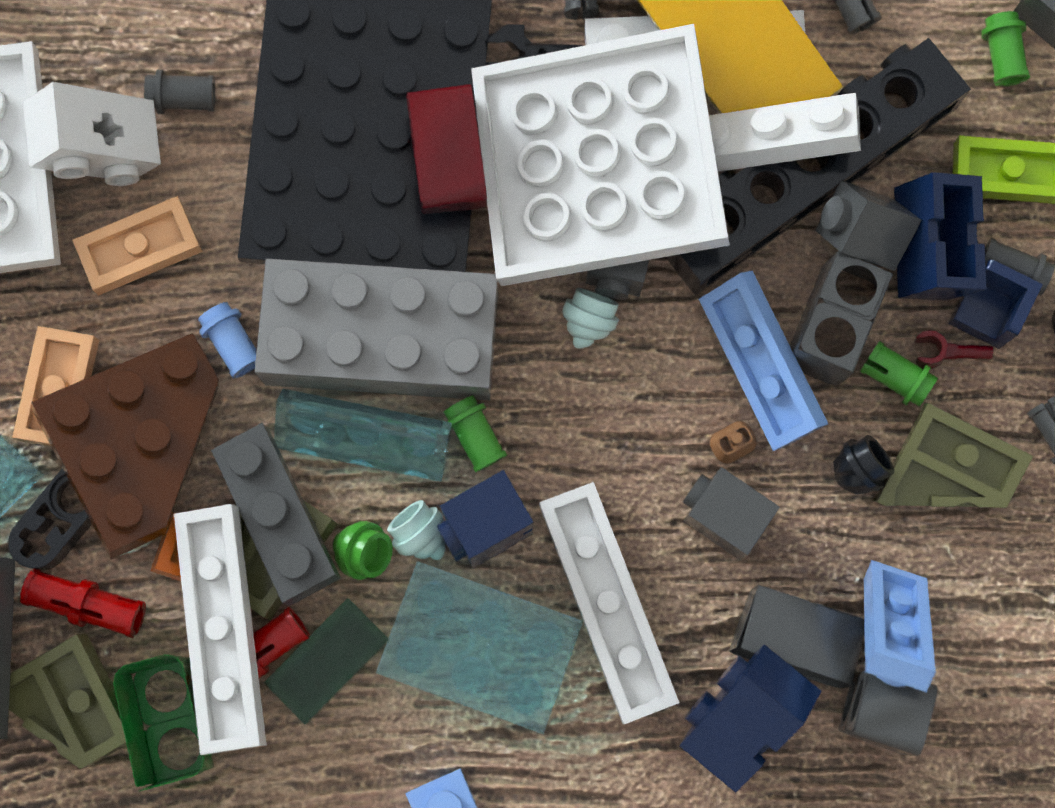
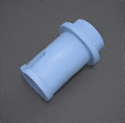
[198,302,257,378]

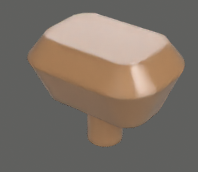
[710,421,757,464]

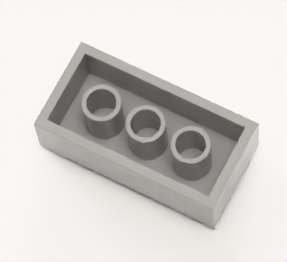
[254,259,498,401]

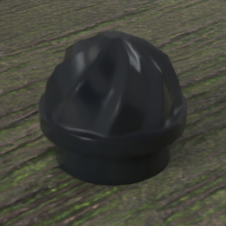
[833,435,894,494]

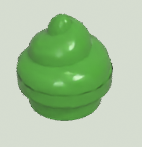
[332,521,393,580]

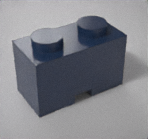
[894,172,987,301]
[436,469,534,568]
[679,644,822,793]

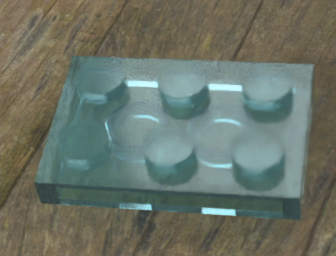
[376,561,583,734]

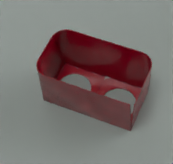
[406,84,487,214]

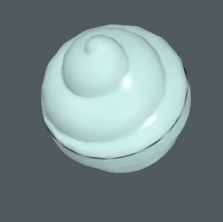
[562,288,619,349]
[387,500,446,560]

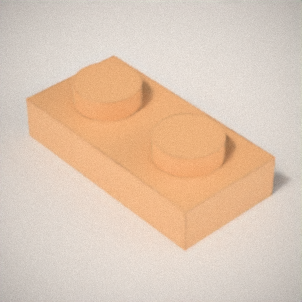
[72,196,203,296]
[12,326,100,446]

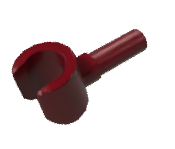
[915,330,994,369]

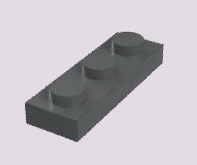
[211,423,341,607]

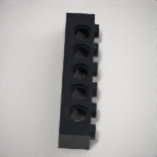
[666,38,971,296]

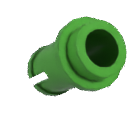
[981,11,1030,87]
[860,341,938,407]
[444,395,507,473]

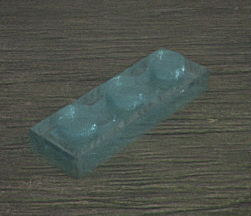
[274,389,452,482]

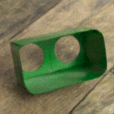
[113,655,214,792]

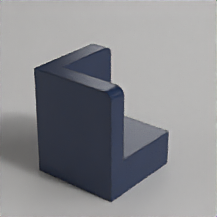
[948,259,1043,349]

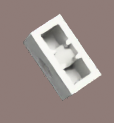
[23,82,161,186]

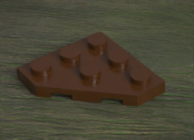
[31,333,219,560]

